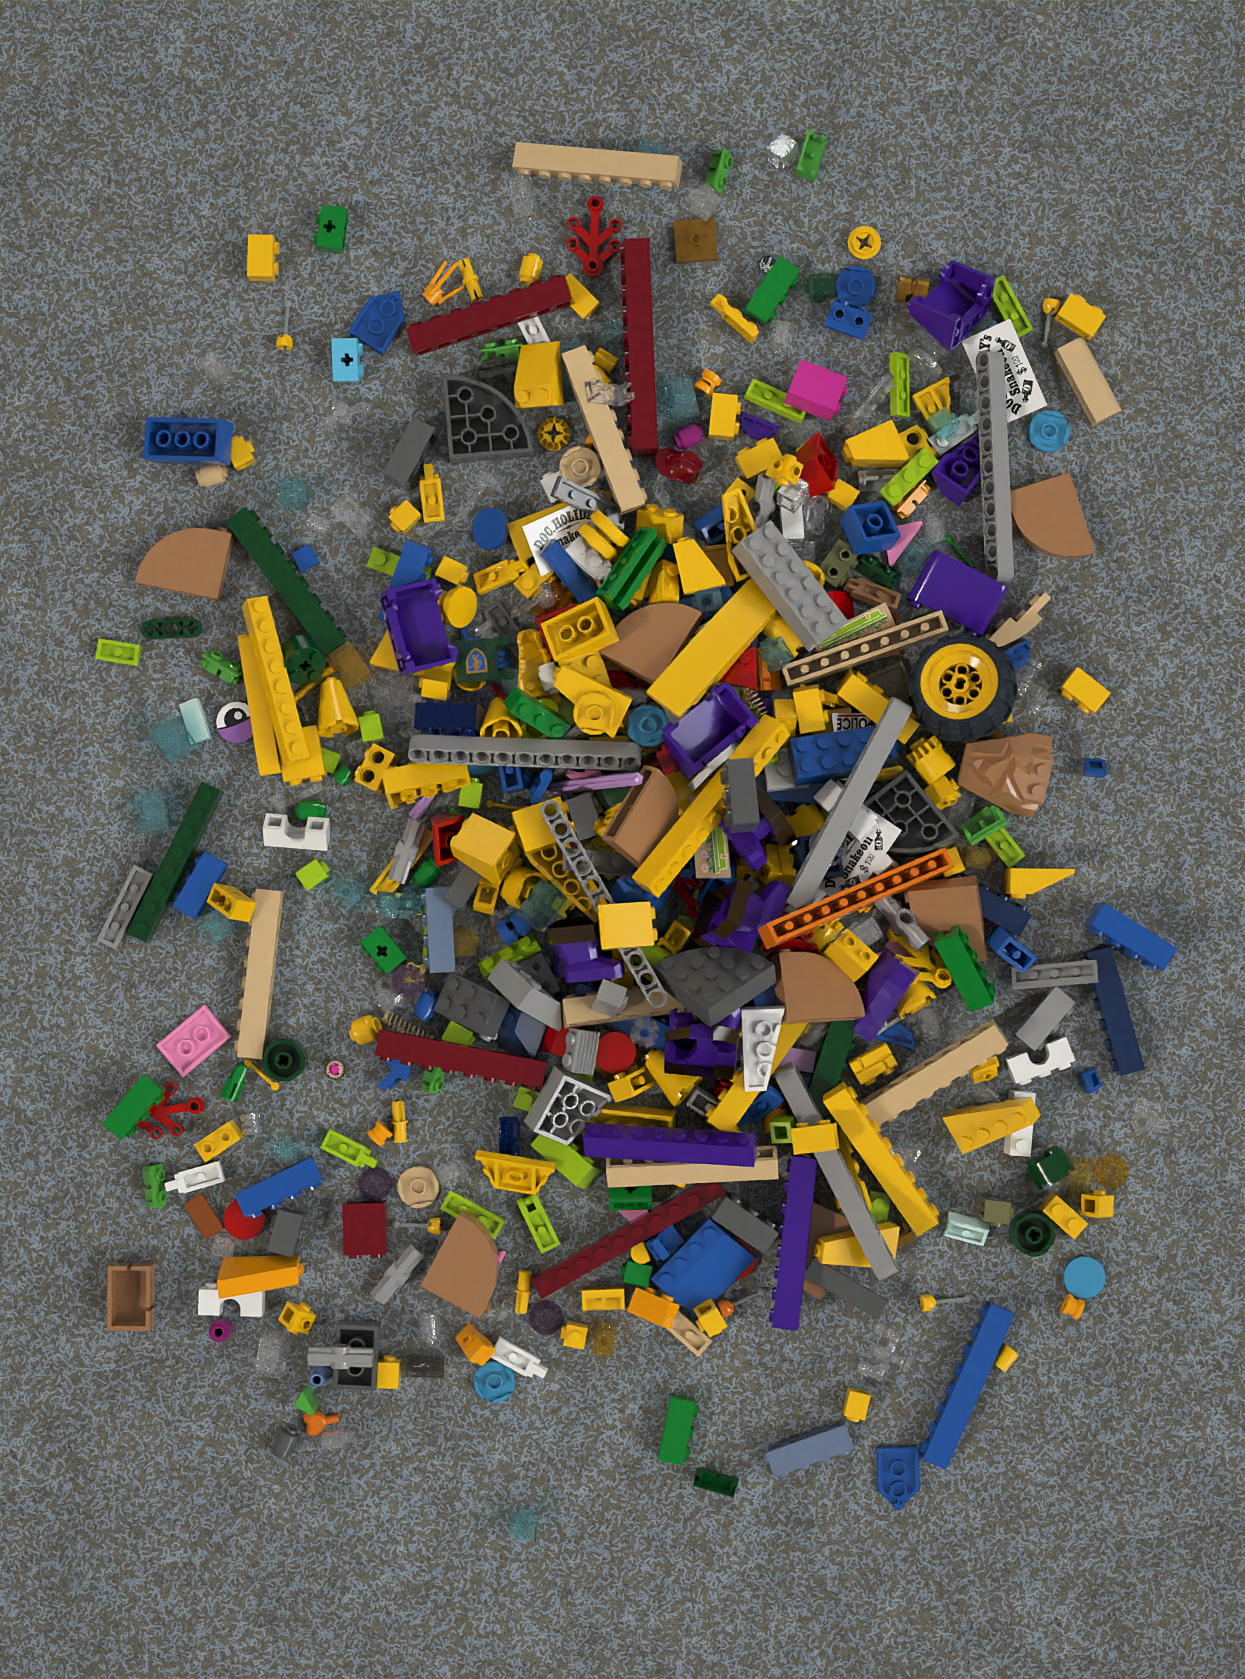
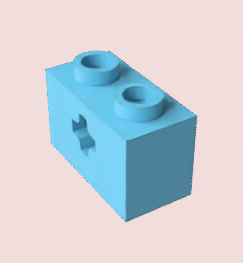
[331,338,364,382]

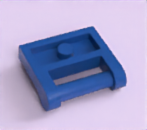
[529,768,553,805]

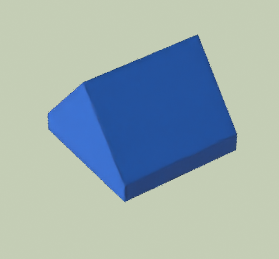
[1083,758,1107,778]
[1077,1067,1102,1094]

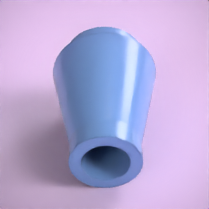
[310,1366,331,1387]

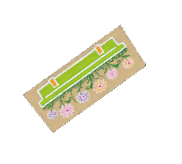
[815,602,896,653]
[688,796,731,878]

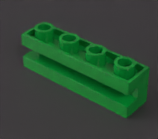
[596,527,668,611]
[934,925,996,1012]

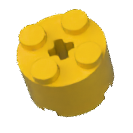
[501,867,552,914]

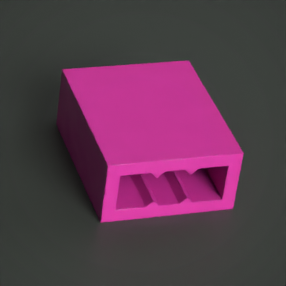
[784,359,848,421]

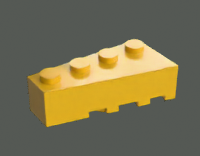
[835,668,920,744]
[381,762,471,810]
[942,1097,1041,1154]

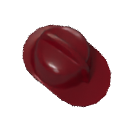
[655,448,703,485]

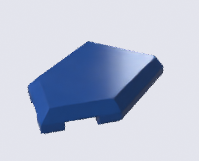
[348,291,405,355]
[877,1446,920,1511]

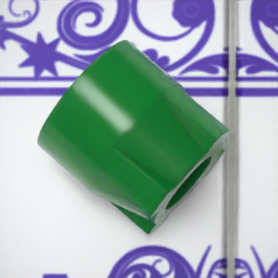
[332,764,355,787]

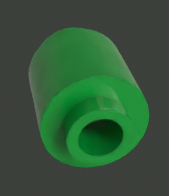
[295,799,327,821]
[411,858,442,889]

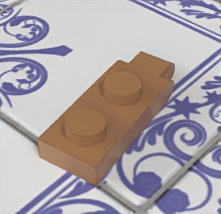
[844,577,902,614]

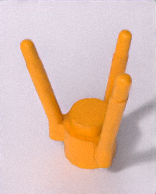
[422,260,465,306]

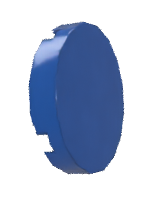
[834,266,876,308]
[472,508,509,550]

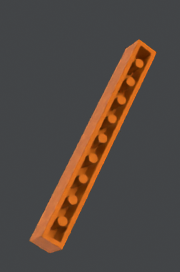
[758,848,954,949]

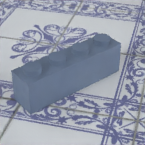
[421,887,455,973]
[764,1421,854,1478]

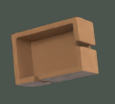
[107,1262,155,1331]

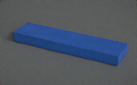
[540,540,602,604]

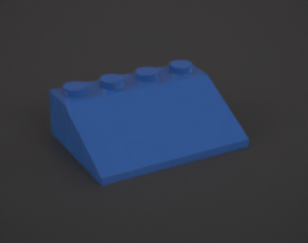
[651,1214,756,1318]

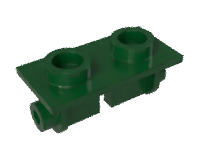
[856,553,900,589]
[693,1466,739,1498]

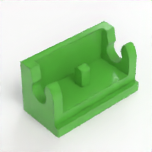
[795,129,827,182]
[957,805,1009,846]

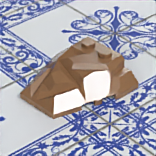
[957,732,1054,817]

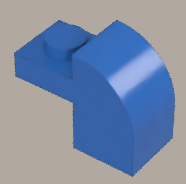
[378,1059,412,1091]
[645,1224,685,1261]

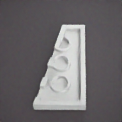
[741,1006,785,1092]

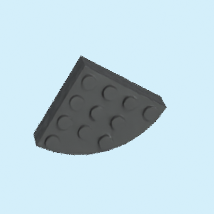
[442,375,534,464]
[863,770,960,858]
[653,946,776,1027]

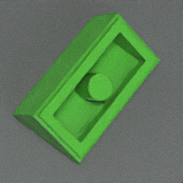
[295,1383,320,1416]

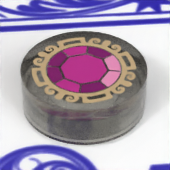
[324,1058,346,1080]

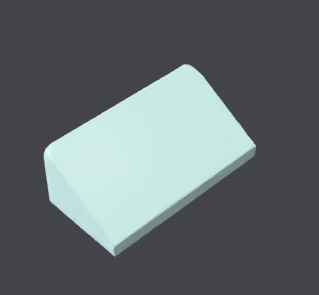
[179,698,211,745]
[943,1212,990,1246]

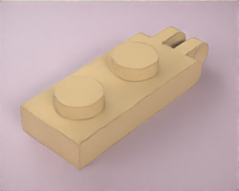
[666,1310,712,1357]

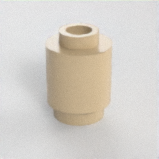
[195,465,229,487]

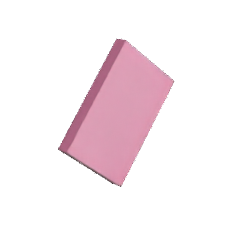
[156,1005,232,1078]

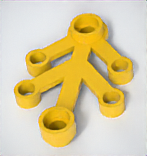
[887,928,952,988]

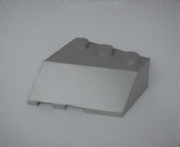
[487,958,562,1032]
[524,1066,613,1145]

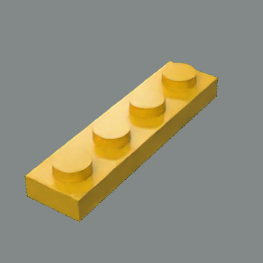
[369,828,433,903]

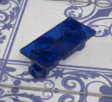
[499,1116,521,1156]

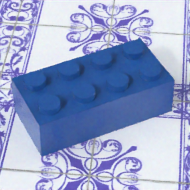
[143,417,233,466]
[787,726,873,787]
[1084,903,1178,971]

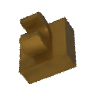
[897,1223,917,1248]

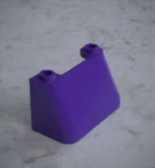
[907,260,996,351]
[906,550,1008,637]
[380,578,458,676]
[660,682,759,780]

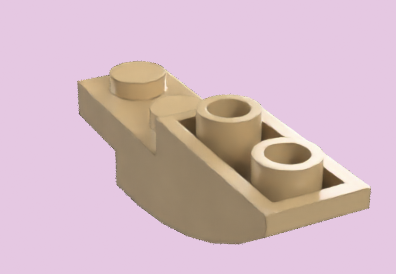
[985,592,1051,648]

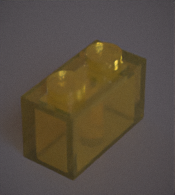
[328,641,374,691]

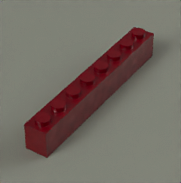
[406,275,574,356]
[375,1029,548,1090]

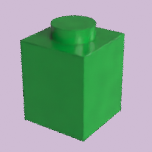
[620,1258,653,1287]

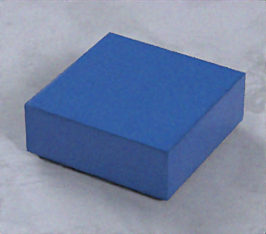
[291,544,320,573]

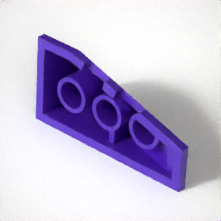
[932,434,1009,506]
[854,949,920,1043]

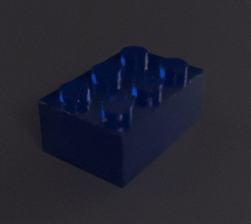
[414,703,487,737]

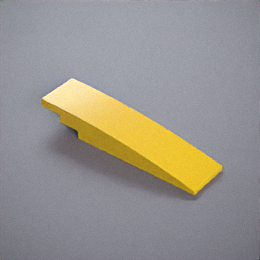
[646,577,778,719]

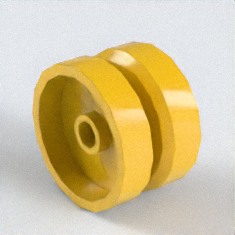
[577,508,631,562]

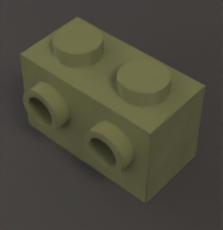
[819,539,860,590]
[977,1195,1014,1227]

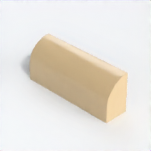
[1054,337,1122,426]

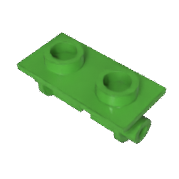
[704,147,733,195]
[480,338,522,364]
[200,650,243,685]
[420,1067,445,1094]
[142,1164,167,1209]

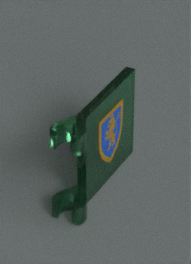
[454,636,514,684]

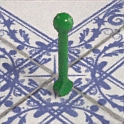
[944,535,975,569]

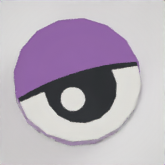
[216,702,253,744]

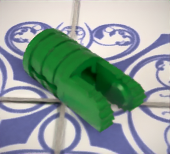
[219,1062,248,1103]

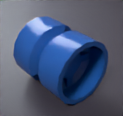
[494,909,533,945]

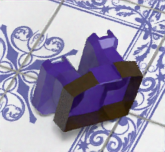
[718,782,797,872]
[691,879,789,953]
[547,917,625,983]
[664,1007,741,1080]

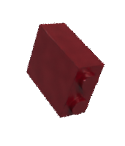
[342,1201,388,1259]

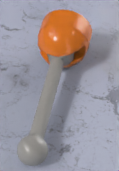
[717,1287,766,1318]

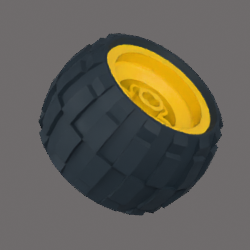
[907,633,1018,743]

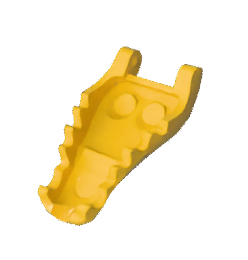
[517,629,560,704]

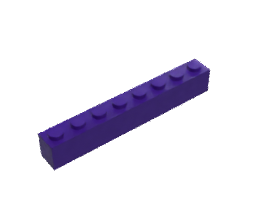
[583,1123,757,1167]
[769,1155,818,1331]

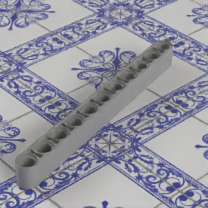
[976,351,1014,582]
[785,697,912,910]
[408,735,641,771]
[541,800,667,1008]
[773,1061,899,1281]

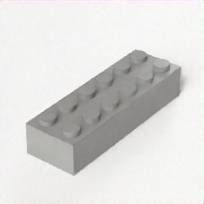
[732,520,849,652]

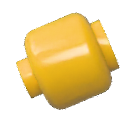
[349,1015,382,1045]

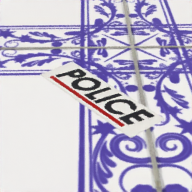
[832,713,876,732]

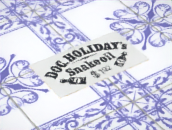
[962,319,1047,423]
[523,492,614,576]
[818,804,902,896]

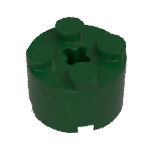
[281,635,326,684]
[262,1038,308,1081]
[1025,1145,1075,1191]
[1009,1210,1056,1257]

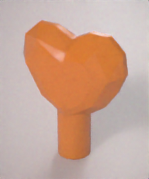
[303,1410,339,1436]

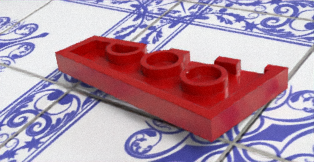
[718,648,757,691]

